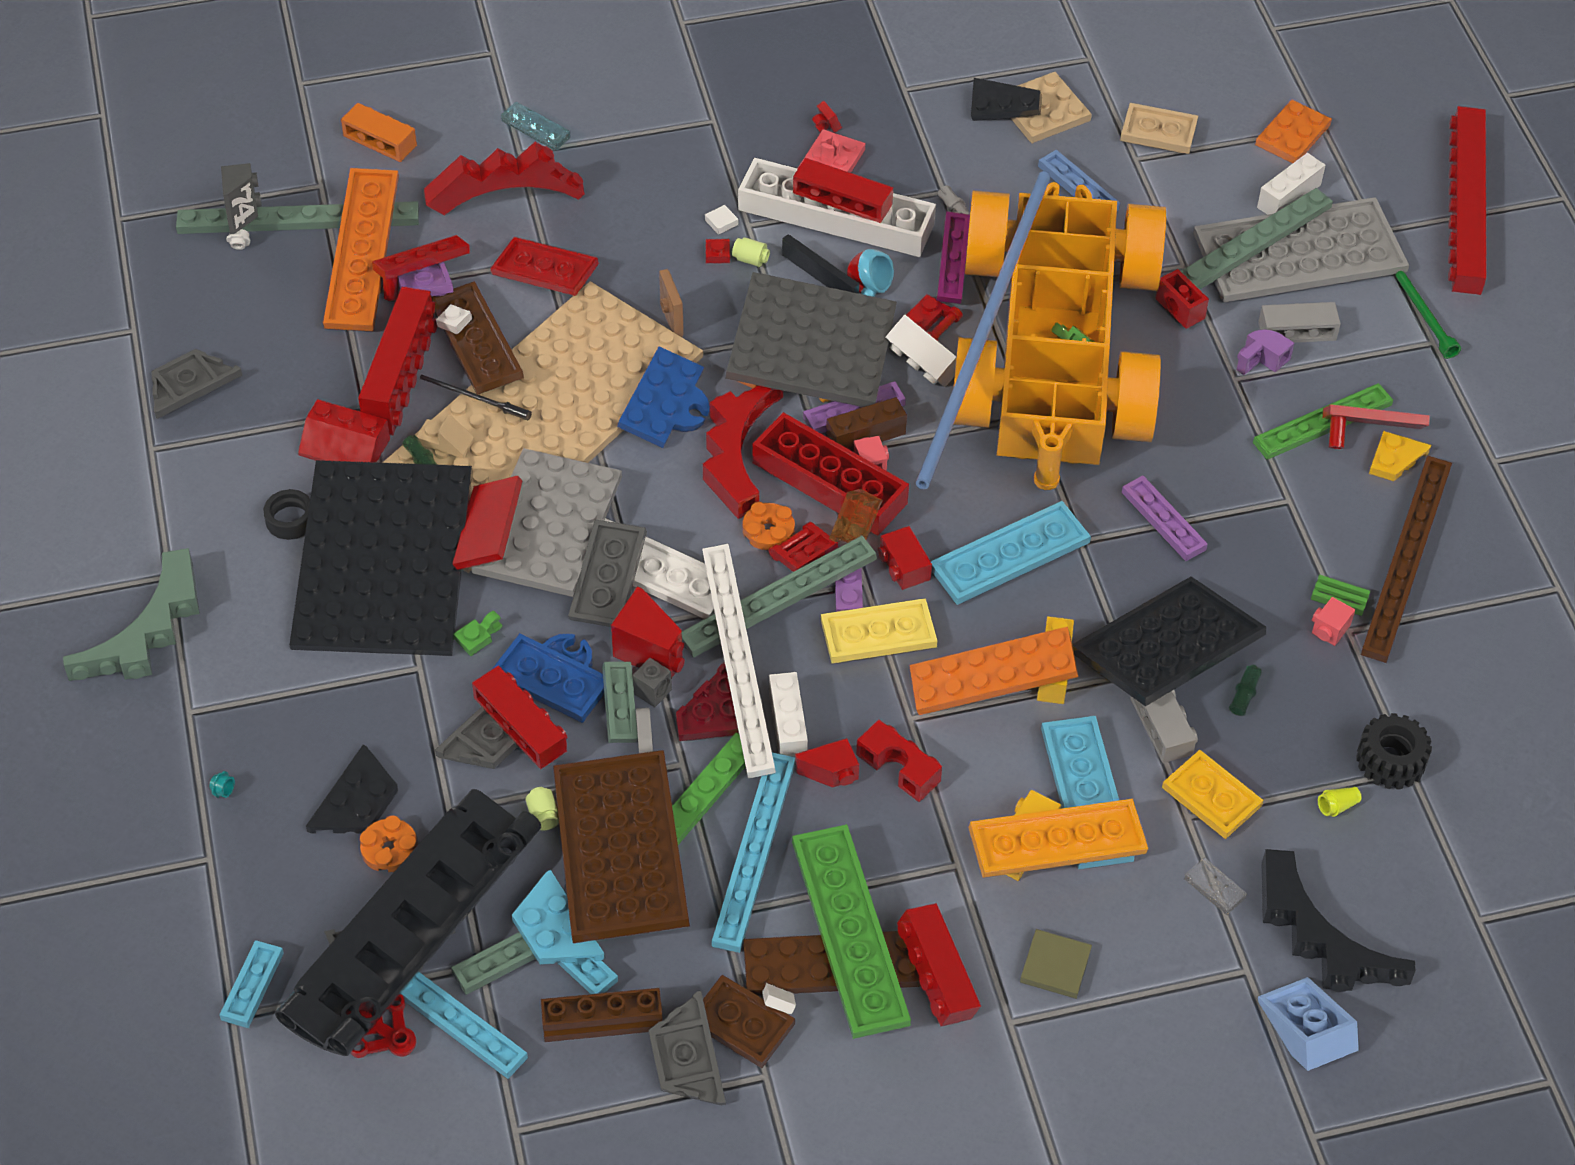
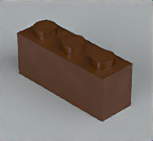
[826,397,907,451]

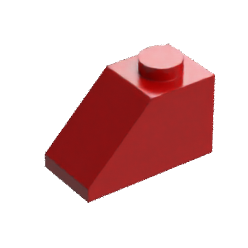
[795,738,859,788]

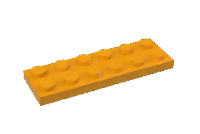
[968,799,1148,878]

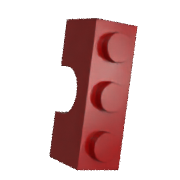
[856,720,942,802]

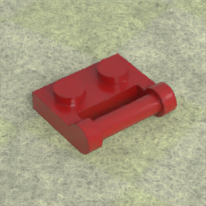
[906,294,963,341]
[768,522,839,572]

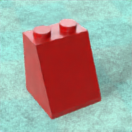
[611,586,685,679]

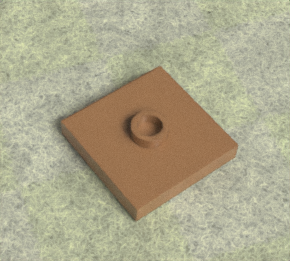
[659,269,684,337]

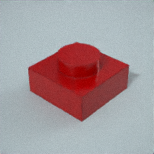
[706,239,730,263]

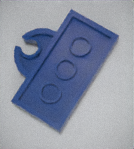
[617,346,710,448]
[491,633,604,723]

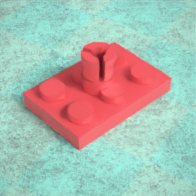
[797,129,866,173]

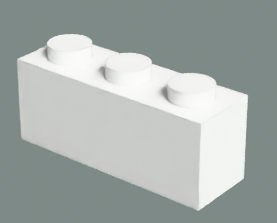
[1257,153,1326,215]
[886,315,957,387]
[769,672,808,757]

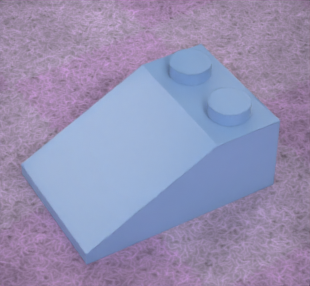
[1258,977,1359,1071]

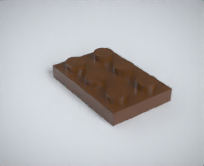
[703,975,795,1068]

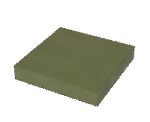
[1020,929,1092,999]

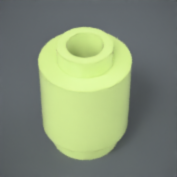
[732,237,770,267]
[525,787,559,830]

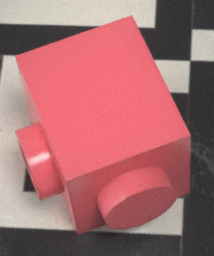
[854,436,889,471]
[1312,597,1355,646]

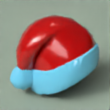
[847,249,894,297]

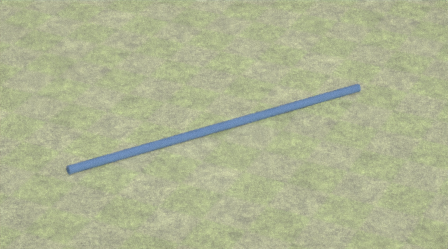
[916,171,1050,489]

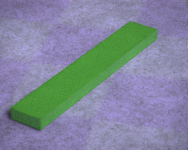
[1253,383,1393,460]

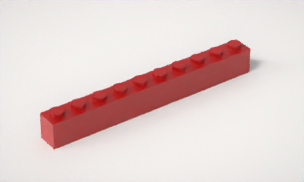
[1448,106,1486,295]

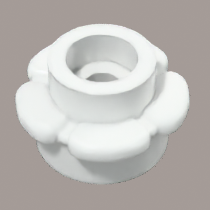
[226,229,251,250]

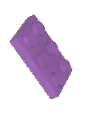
[398,262,454,296]

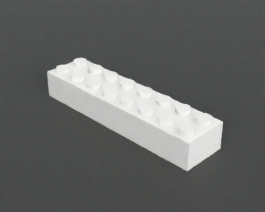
[738,158,936,257]

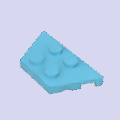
[512,870,604,965]

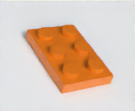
[1255,100,1332,163]

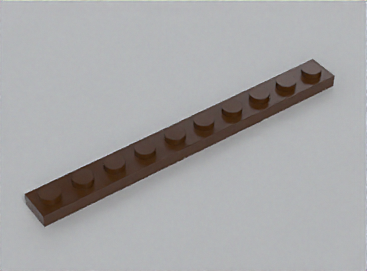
[1360,455,1452,663]

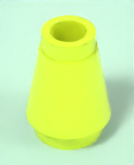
[1318,787,1361,817]

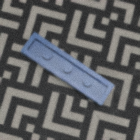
[1038,150,1120,211]

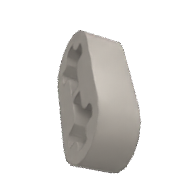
[636,708,653,753]

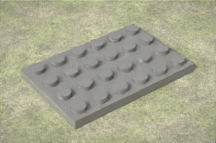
[472,448,622,597]

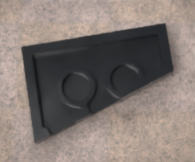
[971,78,1042,121]

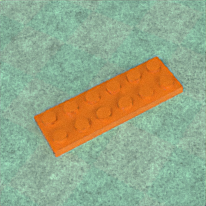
[910,626,1079,715]

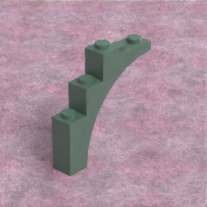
[63,548,200,681]

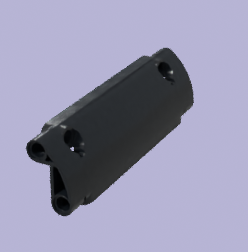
[275,789,541,1056]

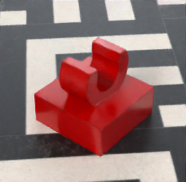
[812,101,842,133]

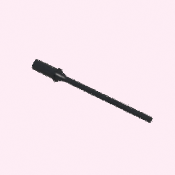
[420,375,532,421]

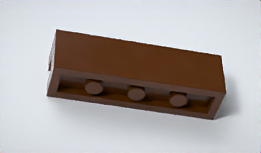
[541,988,662,1042]

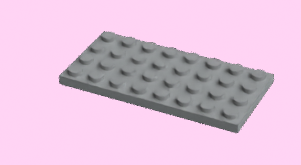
[1193,197,1409,302]

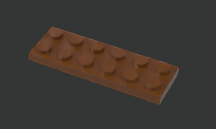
[431,281,524,395]
[744,931,921,996]

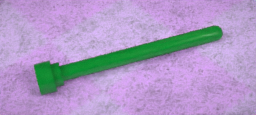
[1396,271,1461,359]

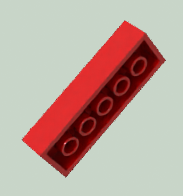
[358,286,437,436]
[752,412,909,536]

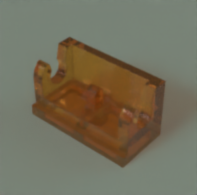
[829,489,882,543]

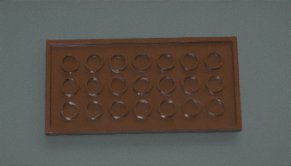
[553,750,690,943]

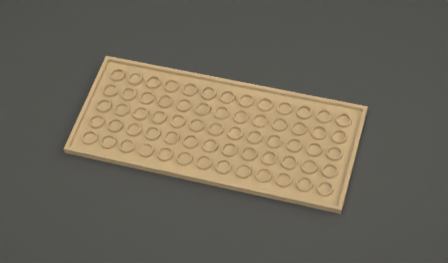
[382,281,703,573]

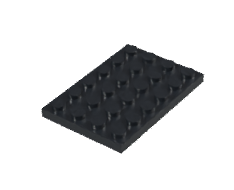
[1072,576,1266,707]

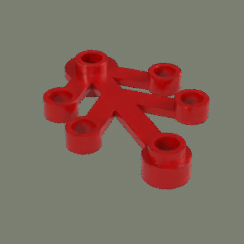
[346,994,417,1058]

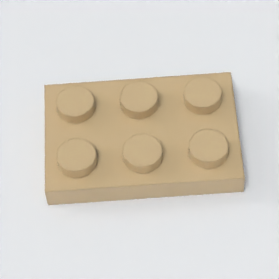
[1120,103,1198,154]

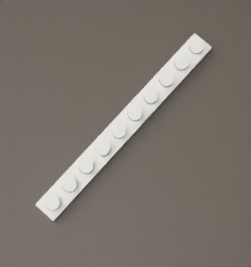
[702,544,776,778]

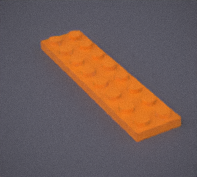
[323,168,399,331]

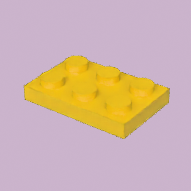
[1162,750,1264,839]

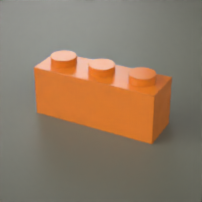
[341,103,417,162]

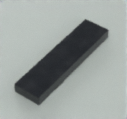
[782,234,859,294]

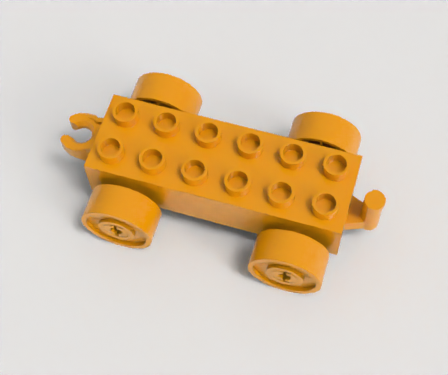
[953,182,1166,490]

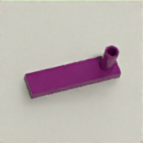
[936,211,970,304]

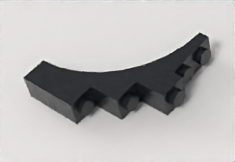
[1261,849,1416,992]

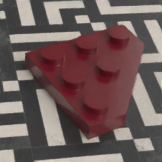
[676,662,739,741]

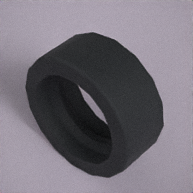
[263,489,310,540]

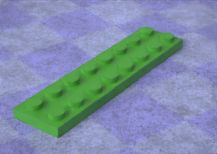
[792,824,911,1039]

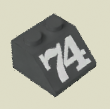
[221,163,262,234]

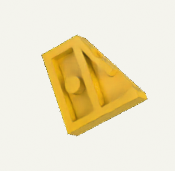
[1369,431,1431,481]

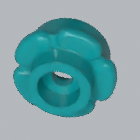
[209,771,235,798]

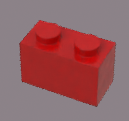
[878,526,932,590]

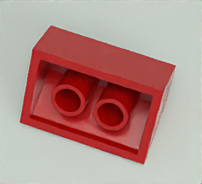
[298,399,390,462]

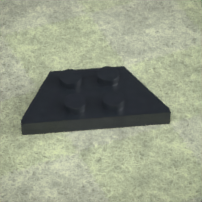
[306,745,398,834]

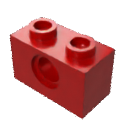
[1155,269,1209,329]

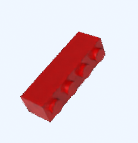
[793,158,893,223]
[472,665,568,770]
[897,903,981,1026]

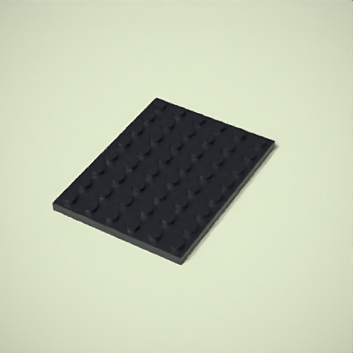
[289,460,473,656]

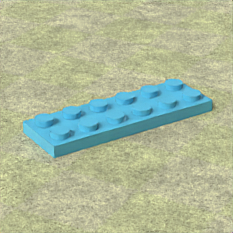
[931,501,1091,605]
[1041,716,1135,869]

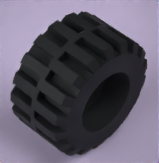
[1356,713,1432,789]

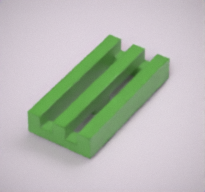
[1311,574,1370,616]

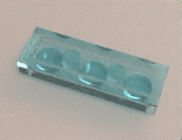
[501,102,571,151]

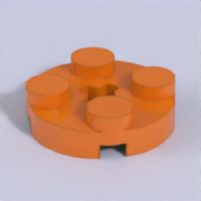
[743,502,795,550]
[360,816,418,872]

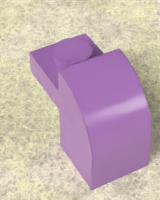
[1236,330,1294,375]

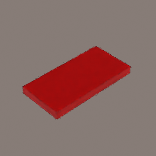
[490,237,599,296]
[453,475,523,570]

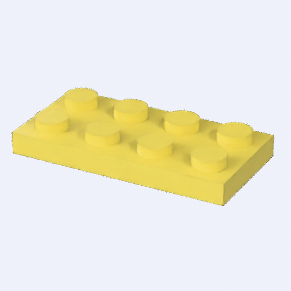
[821,598,937,664]

